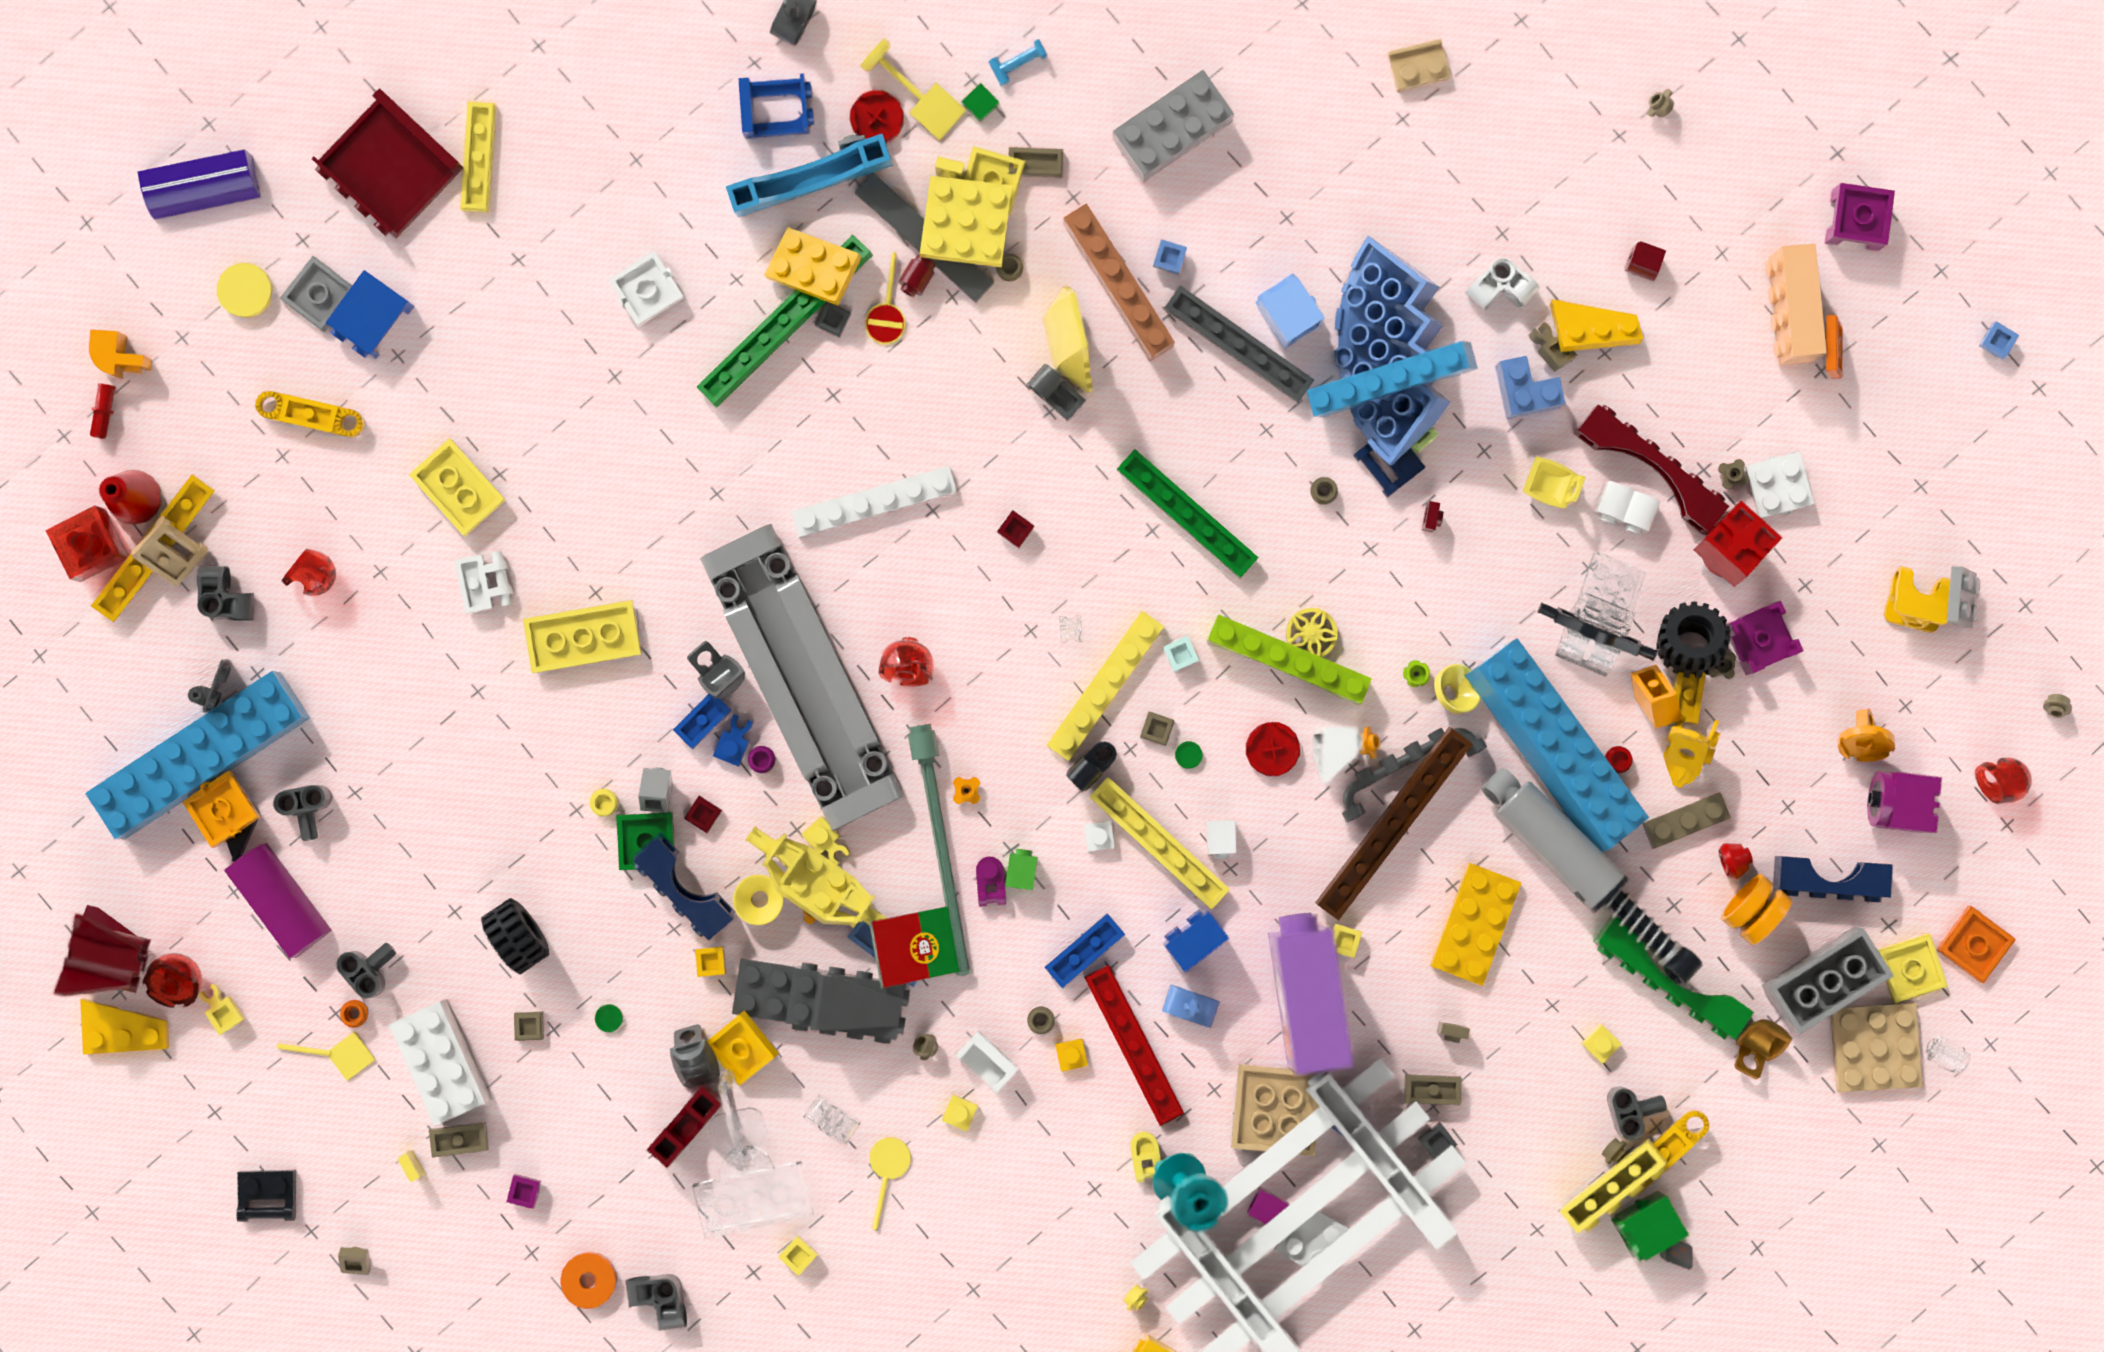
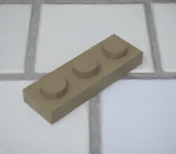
[1642,792,1731,849]

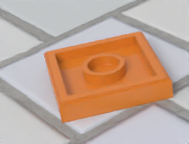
[1826,315,1843,379]
[1936,905,2016,984]

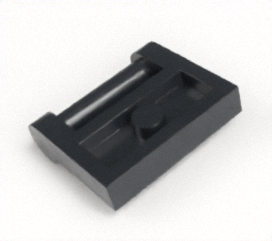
[236,1169,296,1222]

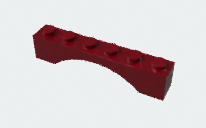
[1573,404,1729,535]

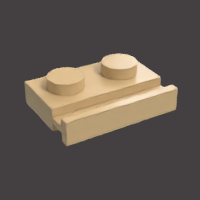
[1387,39,1451,92]

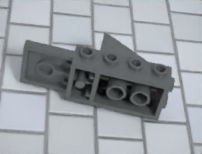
[732,958,910,1044]

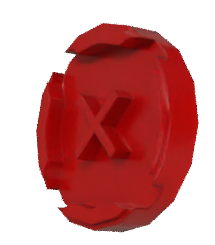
[850,90,904,144]
[1245,722,1300,776]

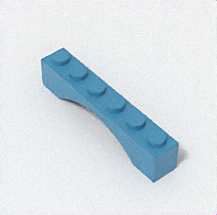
[725,134,893,218]
[1307,341,1478,417]

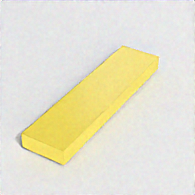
[460,101,497,213]

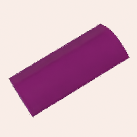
[224,843,332,959]

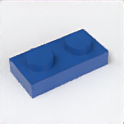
[673,694,732,749]

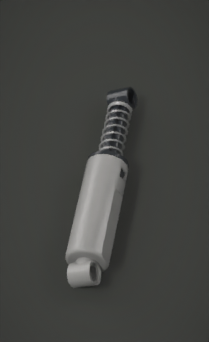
[1481,768,1703,986]

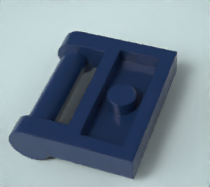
[1353,443,1426,498]

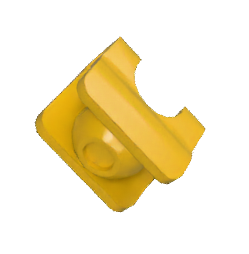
[1884,566,1950,633]

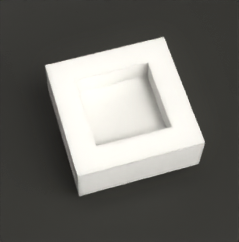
[1084,821,1115,852]

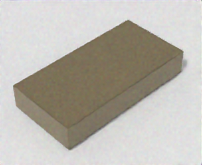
[1008,147,1063,178]

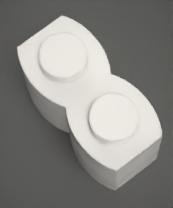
[1594,481,1661,536]

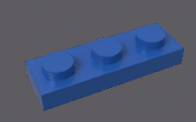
[1044,913,1125,988]

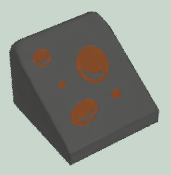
[1659,1241,1693,1270]

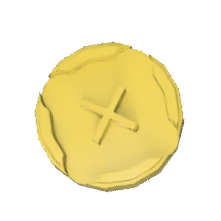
[217,263,273,318]

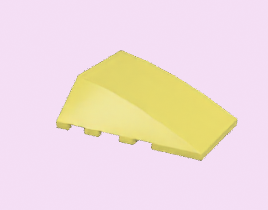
[1043,286,1093,393]

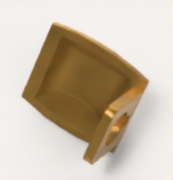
[1734,1019,1792,1080]

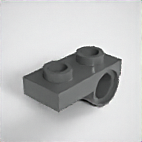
[1026,364,1086,422]

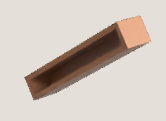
[1063,203,1175,362]

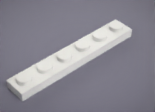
[791,466,957,538]

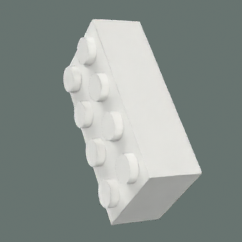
[389,999,492,1127]

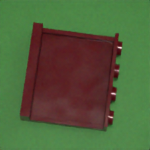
[311,88,463,239]

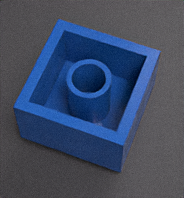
[1162,909,1230,972]

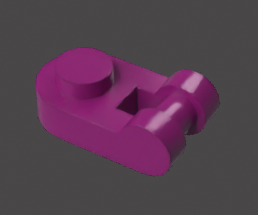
[976,856,1006,907]

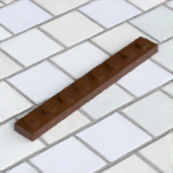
[1315,726,1473,921]

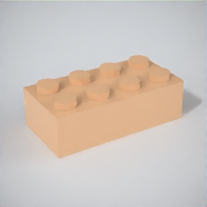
[1766,243,1827,365]

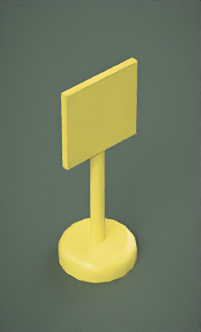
[860,38,966,141]

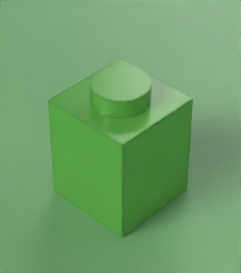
[1005,848,1037,890]

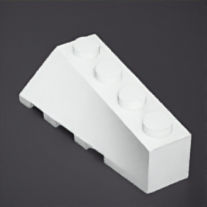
[1312,726,1362,783]

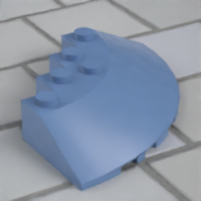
[1334,236,1451,466]

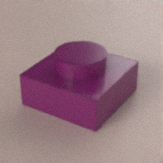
[506,1174,542,1209]

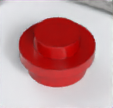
[1605,746,1633,774]

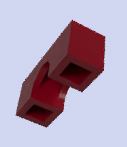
[646,1083,726,1168]

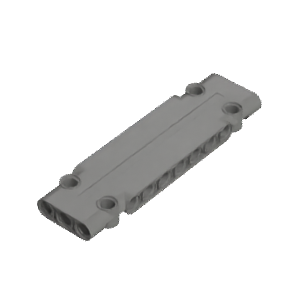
[700,524,904,831]

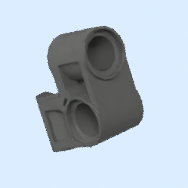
[197,566,254,621]
[625,1274,687,1331]

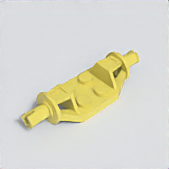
[745,826,887,928]

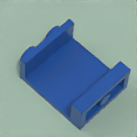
[325,270,414,359]

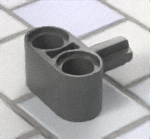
[770,0,817,46]
[273,785,332,841]
[336,942,396,998]
[1607,1086,1667,1141]

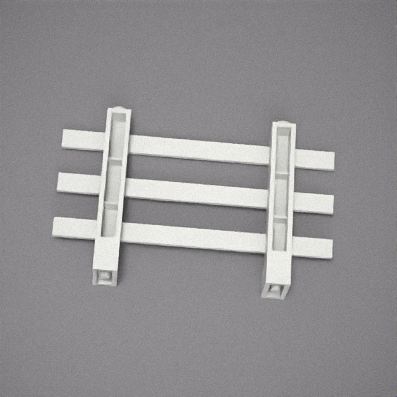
[1130,1058,1466,1352]

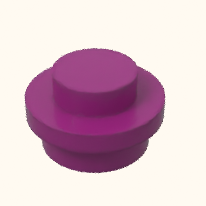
[748,746,776,773]

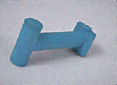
[988,39,1048,86]

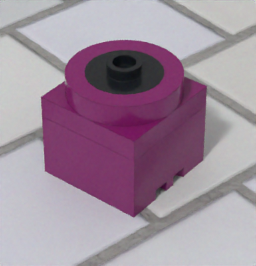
[1867,771,1942,833]

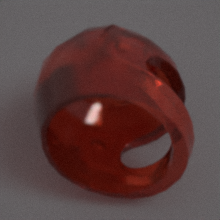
[281,548,337,596]
[1975,757,2032,804]

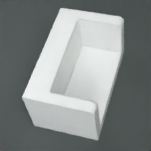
[955,1030,1019,1094]

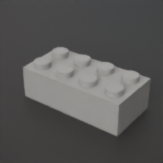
[1112,70,1234,183]
[1761,927,1894,1035]

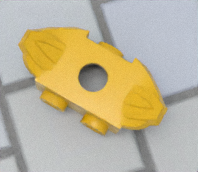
[1663,715,1721,788]

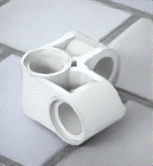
[1465,258,1540,311]

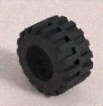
[1656,601,1731,678]
[481,898,550,975]

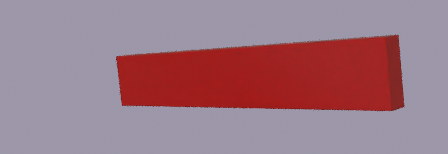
[1084,964,1184,1126]

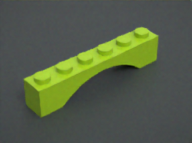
[1206,614,1372,705]

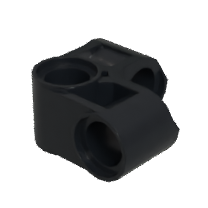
[1065,741,1117,792]

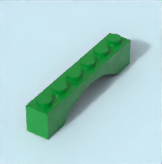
[1593,914,1754,1040]

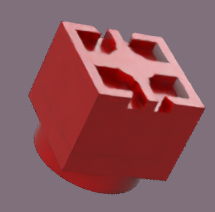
[1693,501,1783,587]

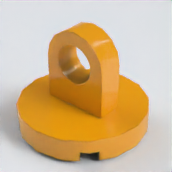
[1838,709,1895,762]

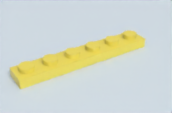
[1047,611,1164,761]
[1090,777,1230,910]

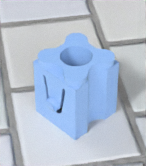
[1255,273,1325,349]

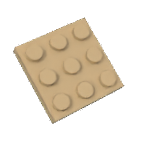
[1831,1003,1922,1092]
[1231,1064,1322,1156]

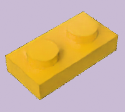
[1673,672,1706,724]

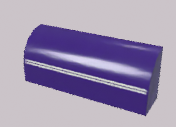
[137,149,261,220]

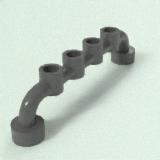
[1342,728,1487,823]

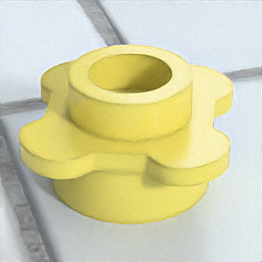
[1123,1284,1149,1311]

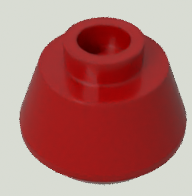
[1718,843,1753,880]

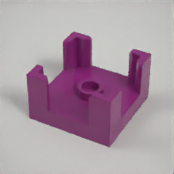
[1825,183,1895,251]
[1726,601,1804,675]

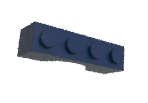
[633,832,736,941]
[1773,856,1893,903]

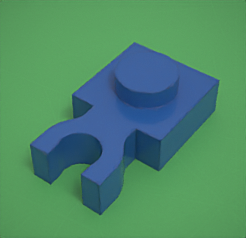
[713,714,754,767]

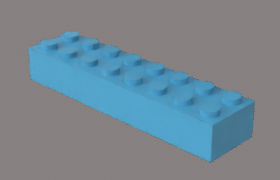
[1464,638,1650,852]
[85,671,310,840]

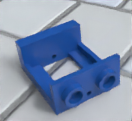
[738,73,814,139]

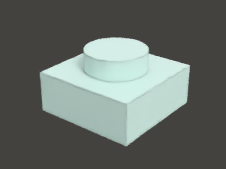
[1162,635,1199,672]

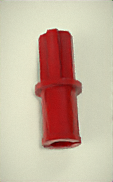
[90,383,116,439]

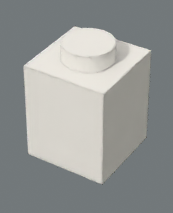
[1206,820,1236,859]

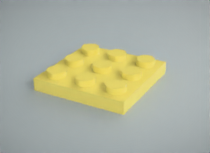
[920,176,1012,267]

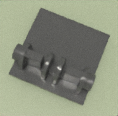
[188,659,231,713]

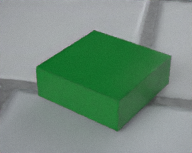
[961,83,1000,123]

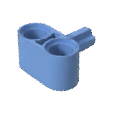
[1162,985,1220,1028]

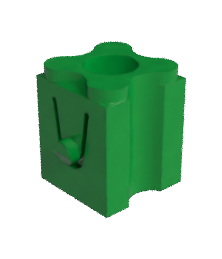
[1611,1190,1690,1263]

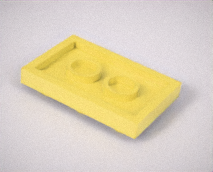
[409,438,506,537]

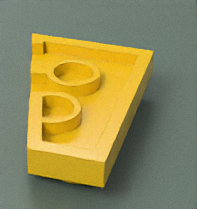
[1549,299,1643,352]
[80,998,169,1055]

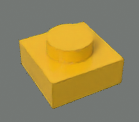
[695,946,726,977]
[1055,1038,1088,1072]

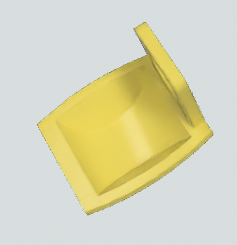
[1523,456,1586,509]

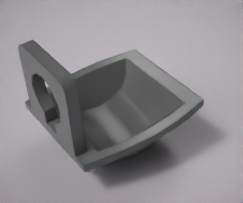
[687,641,745,698]
[670,1024,720,1087]

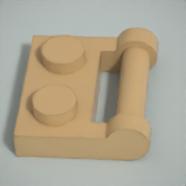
[131,516,208,587]

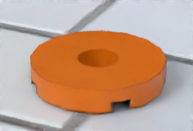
[560,1251,617,1309]

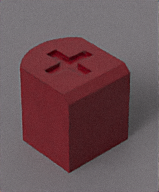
[1624,241,1667,281]

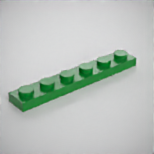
[1116,449,1259,579]

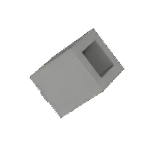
[638,767,673,813]

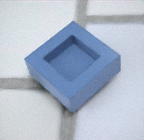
[1153,239,1187,275]
[1979,321,2020,360]

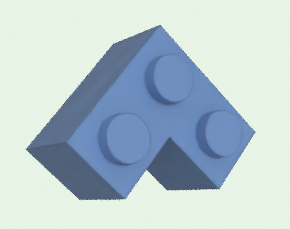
[1495,356,1566,419]

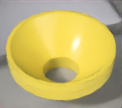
[1434,664,1481,714]
[733,875,784,925]

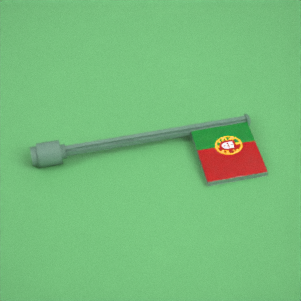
[869,724,971,988]

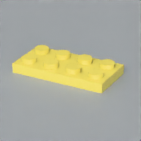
[523,600,642,674]

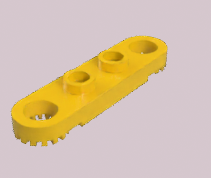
[255,391,365,438]
[1636,1110,1709,1195]

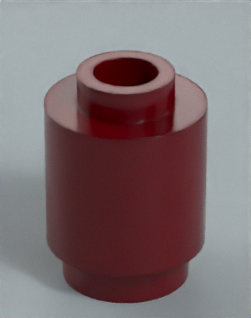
[898,254,936,297]

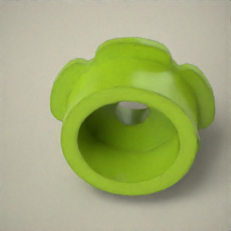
[1403,660,1430,688]

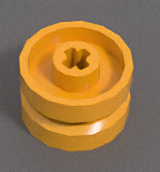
[1721,874,1792,945]

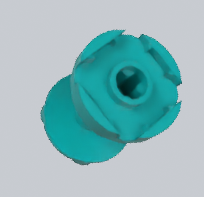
[1152,1153,1228,1232]

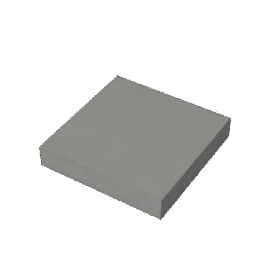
[279,256,352,333]

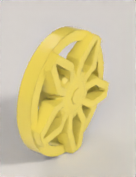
[1286,608,1338,657]

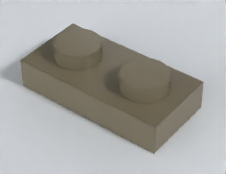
[1404,1074,1462,1105]
[429,1122,489,1158]

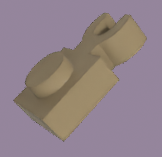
[1529,322,1577,372]

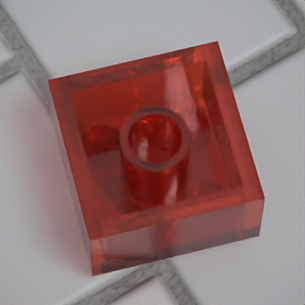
[45,505,129,582]

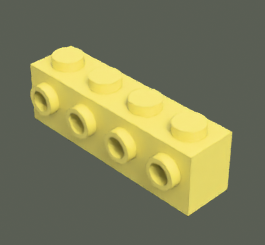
[1560,1139,1667,1233]

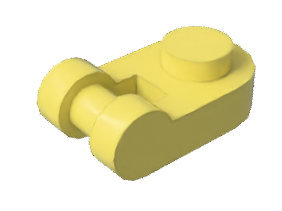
[1130,1131,1161,1183]

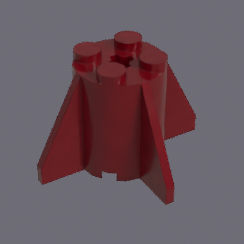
[53,905,151,997]

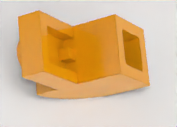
[89,329,152,379]

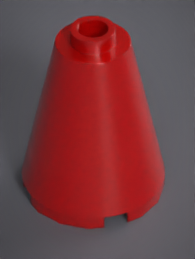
[99,470,162,524]

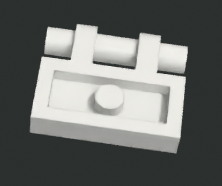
[454,551,513,614]

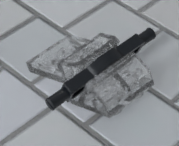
[1537,551,1658,677]

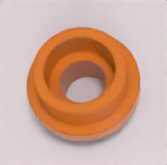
[340,1000,369,1028]

